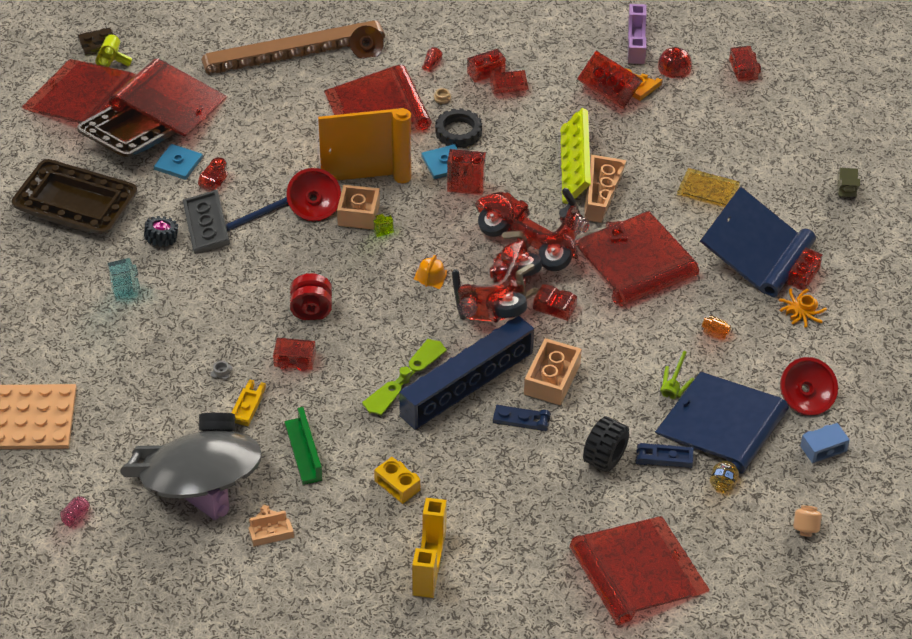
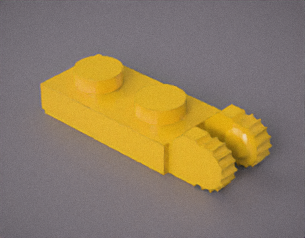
[231,380,266,427]

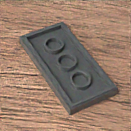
[183,190,230,254]

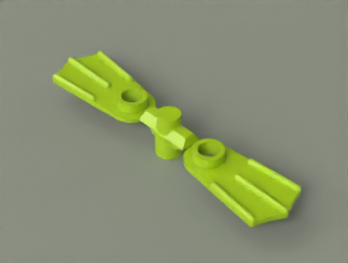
[362,339,447,416]

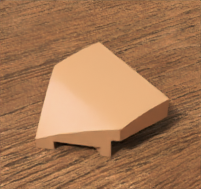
[249,505,294,547]

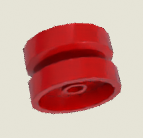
[290,273,332,320]

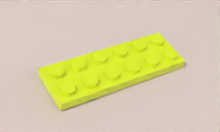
[560,108,591,204]

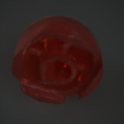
[658,47,692,78]

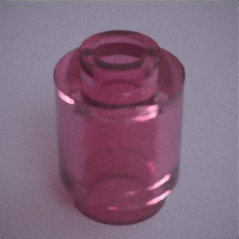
[60,496,90,526]

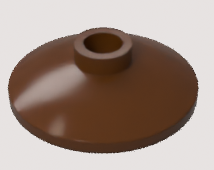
[350,25,384,59]

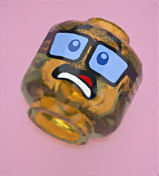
[710,461,739,493]

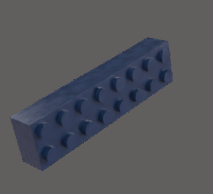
[399,316,534,430]

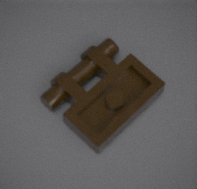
[77,27,113,55]

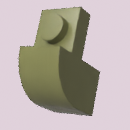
[837,168,860,197]

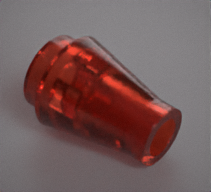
[422,47,443,72]

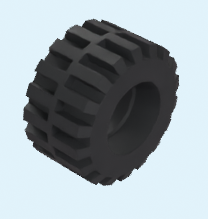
[583,416,630,472]

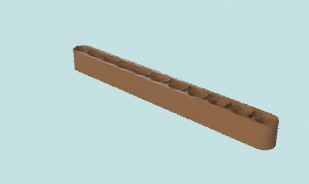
[201,20,385,75]

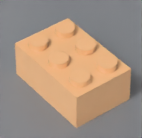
[524,338,582,406]

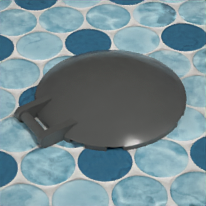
[120,430,262,498]

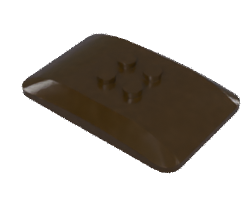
[77,89,195,157]
[11,159,138,234]

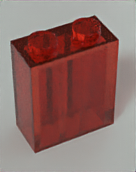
[447,149,486,195]

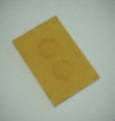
[677,168,740,207]

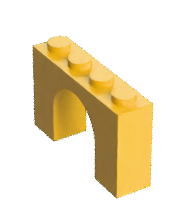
[412,497,447,598]

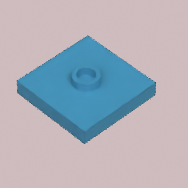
[154,144,203,180]
[421,144,468,179]

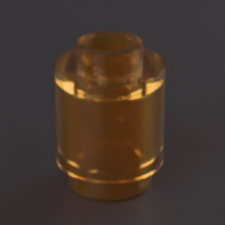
[701,315,731,339]

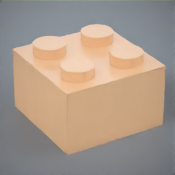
[337,185,380,230]

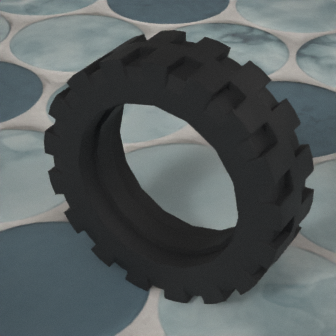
[435,108,482,148]

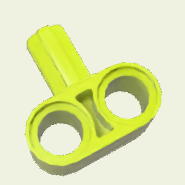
[95,35,132,67]

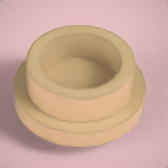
[434,88,451,104]

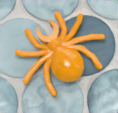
[779,288,827,328]

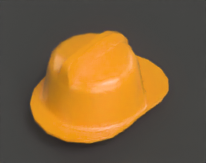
[414,255,447,289]

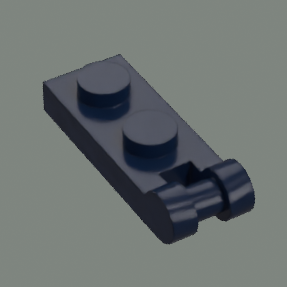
[493,405,551,431]
[636,443,694,468]

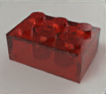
[577,51,642,109]

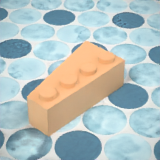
[584,155,626,223]

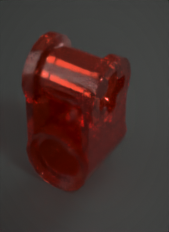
[198,157,228,191]

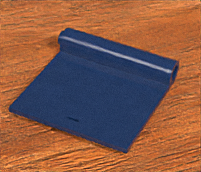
[699,186,816,298]
[655,371,789,474]

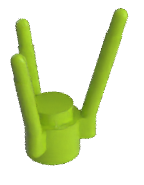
[660,351,694,400]

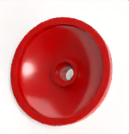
[286,168,341,221]
[780,357,838,416]

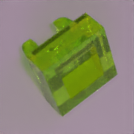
[373,213,394,237]

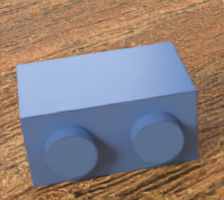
[800,423,850,463]

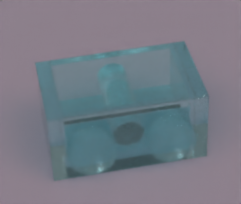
[108,258,140,301]

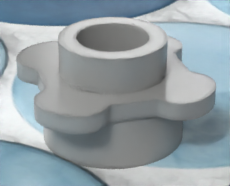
[210,361,232,380]

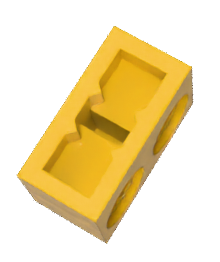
[374,457,420,504]

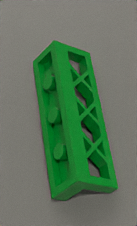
[284,407,322,485]

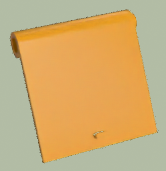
[318,108,411,184]

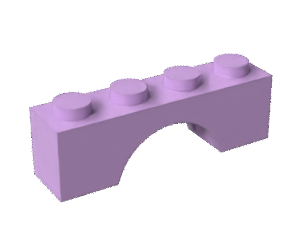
[628,4,646,64]

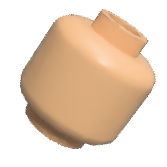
[793,505,822,537]

